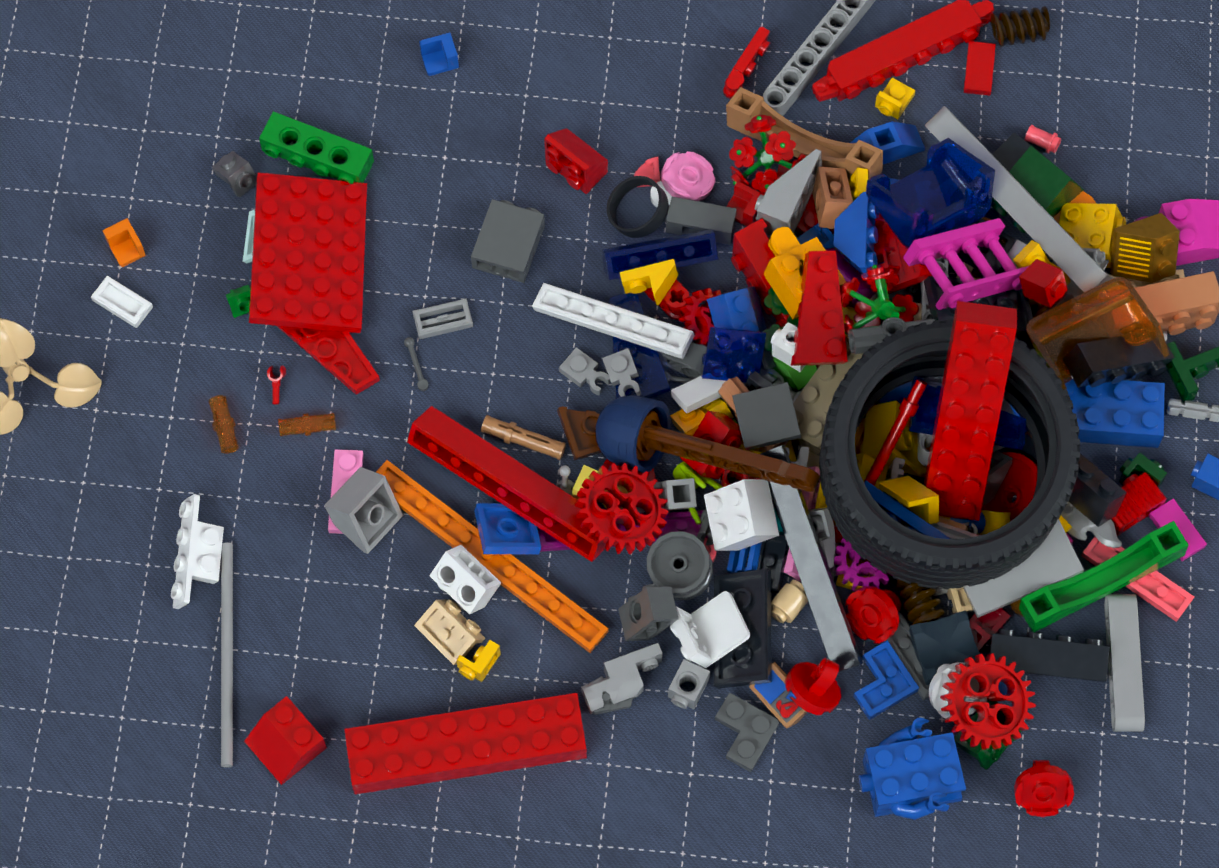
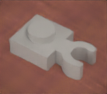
[559,347,610,395]
[602,348,641,397]

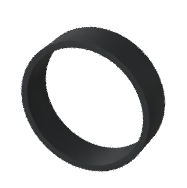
[607,176,668,238]

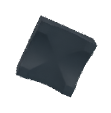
[909,611,980,685]

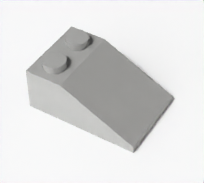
[755,149,822,236]

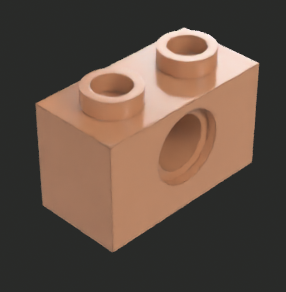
[812,167,853,229]

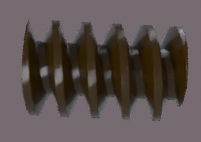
[991,6,1050,47]
[896,579,945,625]

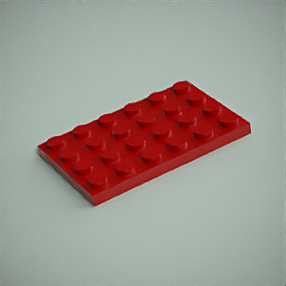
[249,172,367,333]

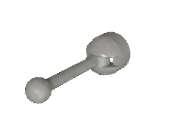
[556,465,575,495]

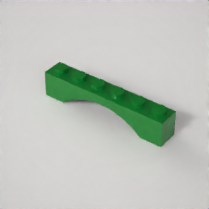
[1019,521,1189,632]

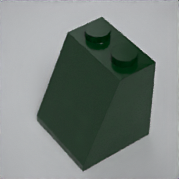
[989,146,1084,234]

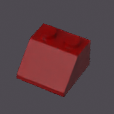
[244,696,327,785]

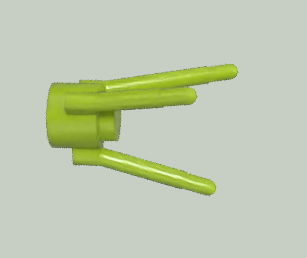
[673,462,723,525]

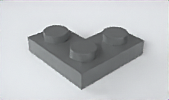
[715,692,780,772]

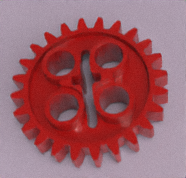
[575,463,669,554]
[940,653,1036,750]

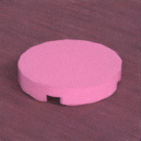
[661,151,716,201]

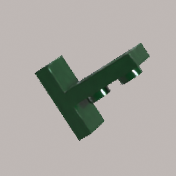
[1166,341,1219,403]

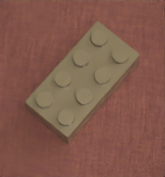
[791,337,863,456]

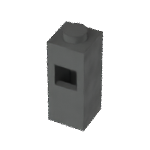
[663,197,737,245]

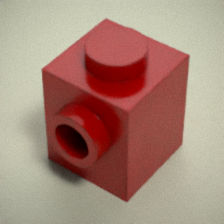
[1019,259,1068,308]

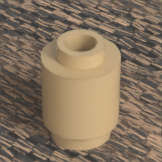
[771,580,808,623]

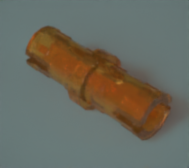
[209,395,239,454]
[278,413,336,437]

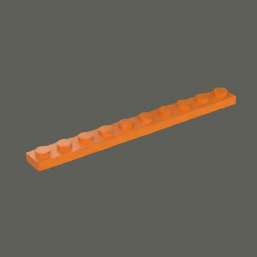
[376,460,608,653]

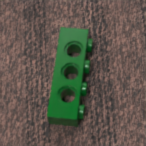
[259,111,374,184]

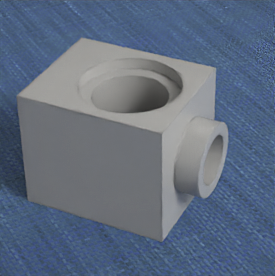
[668,659,710,709]

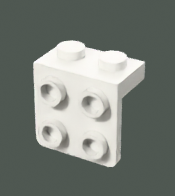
[670,591,750,668]

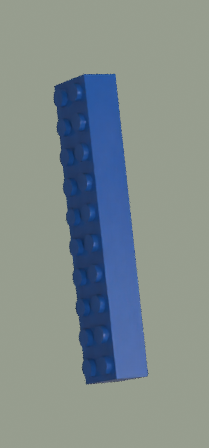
[878,375,1165,448]

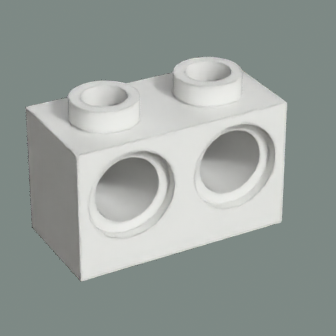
[430,545,501,614]

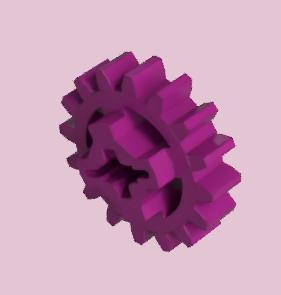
[834,538,893,591]

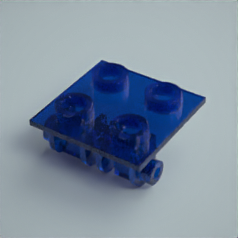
[702,327,766,383]

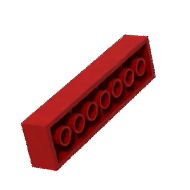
[924,301,1017,521]
[344,693,587,794]

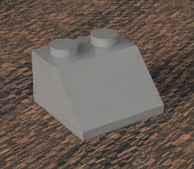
[324,467,403,554]

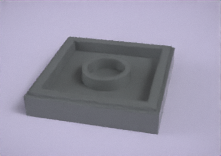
[732,382,801,451]

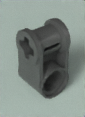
[659,342,715,379]

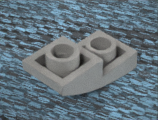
[808,507,835,568]

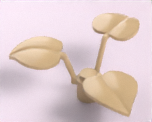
[0,318,101,435]

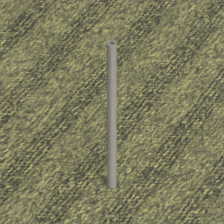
[221,543,233,767]

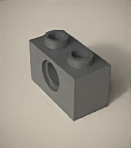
[618,584,679,641]

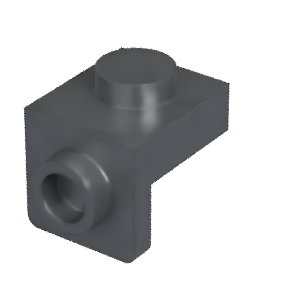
[212,151,257,197]

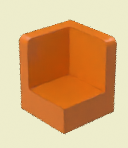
[102,218,146,267]

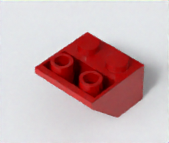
[544,128,608,194]

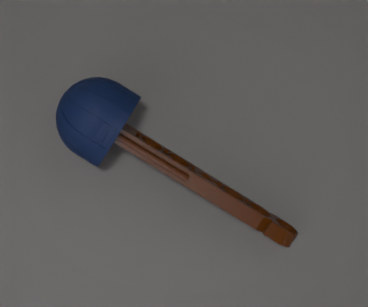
[596,396,820,492]

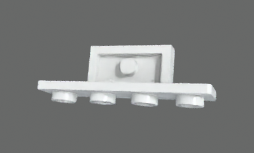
[171,494,224,609]

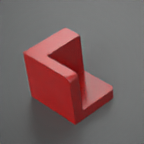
[726,181,764,226]

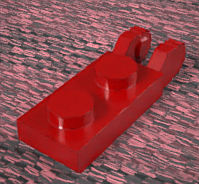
[723,27,770,99]

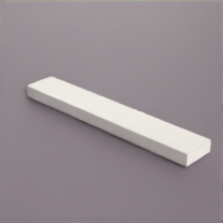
[532,283,695,359]

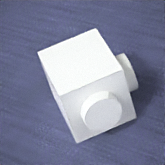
[771,322,806,372]

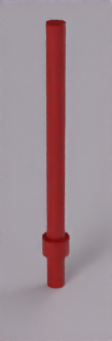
[864,379,927,486]

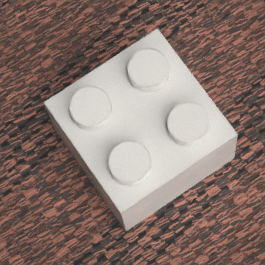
[704,479,779,551]

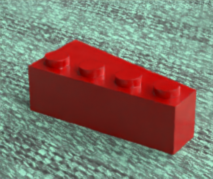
[731,218,789,328]

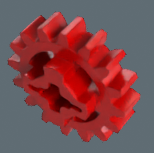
[679,288,721,349]

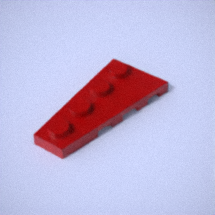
[791,251,848,366]
[277,326,380,395]

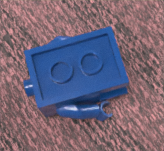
[859,717,966,820]

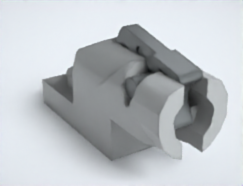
[581,643,662,715]

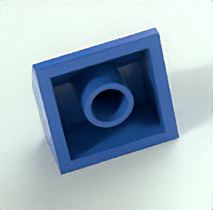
[707,286,767,353]

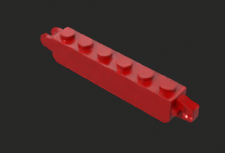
[812,0,994,102]

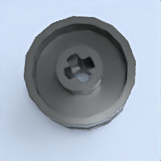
[647,531,713,601]

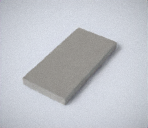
[963,519,1084,618]

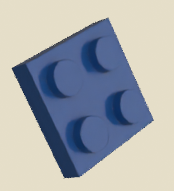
[474,503,541,554]

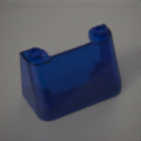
[866,138,995,249]

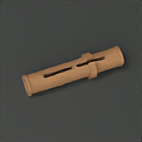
[481,415,566,460]

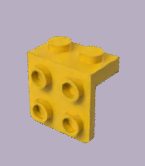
[1059,203,1126,268]

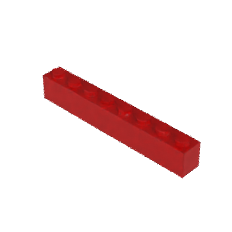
[407,406,617,562]

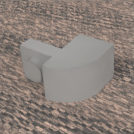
[636,478,697,513]

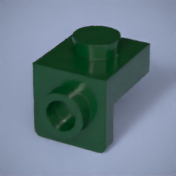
[1119,453,1167,488]

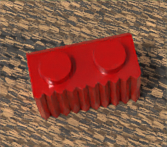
[1111,472,1167,536]

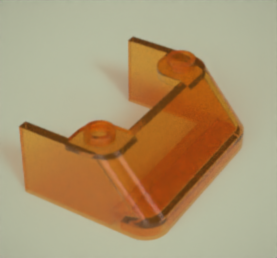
[1026,277,1170,398]

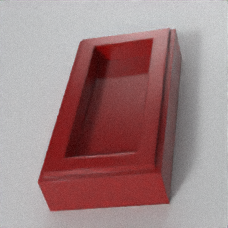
[963,41,996,96]

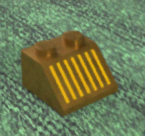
[1110,213,1180,283]

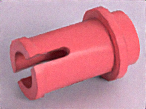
[1024,125,1061,154]

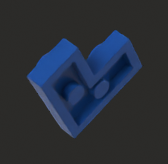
[854,640,919,720]

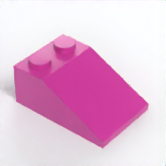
[1159,199,1219,266]

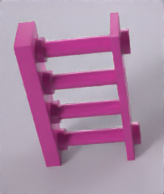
[903,218,1029,310]

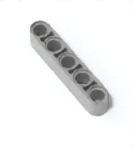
[1104,594,1145,732]

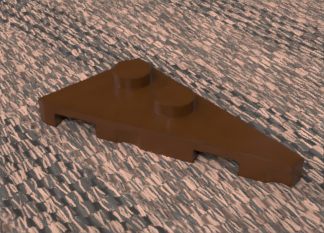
[557,406,601,460]

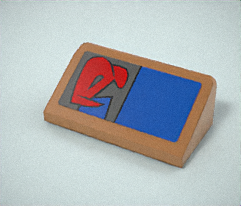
[749,662,807,728]

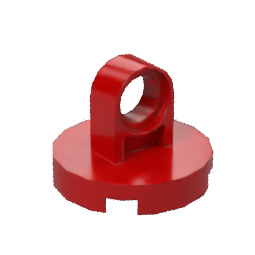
[845,586,901,643]
[785,658,841,715]
[1014,760,1074,817]

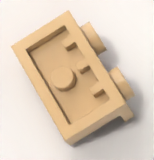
[414,599,485,665]

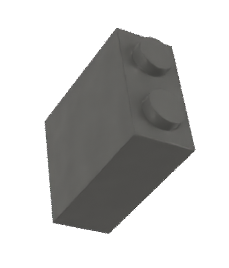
[471,199,545,283]

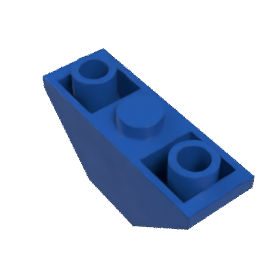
[850,121,925,164]
[834,192,879,274]

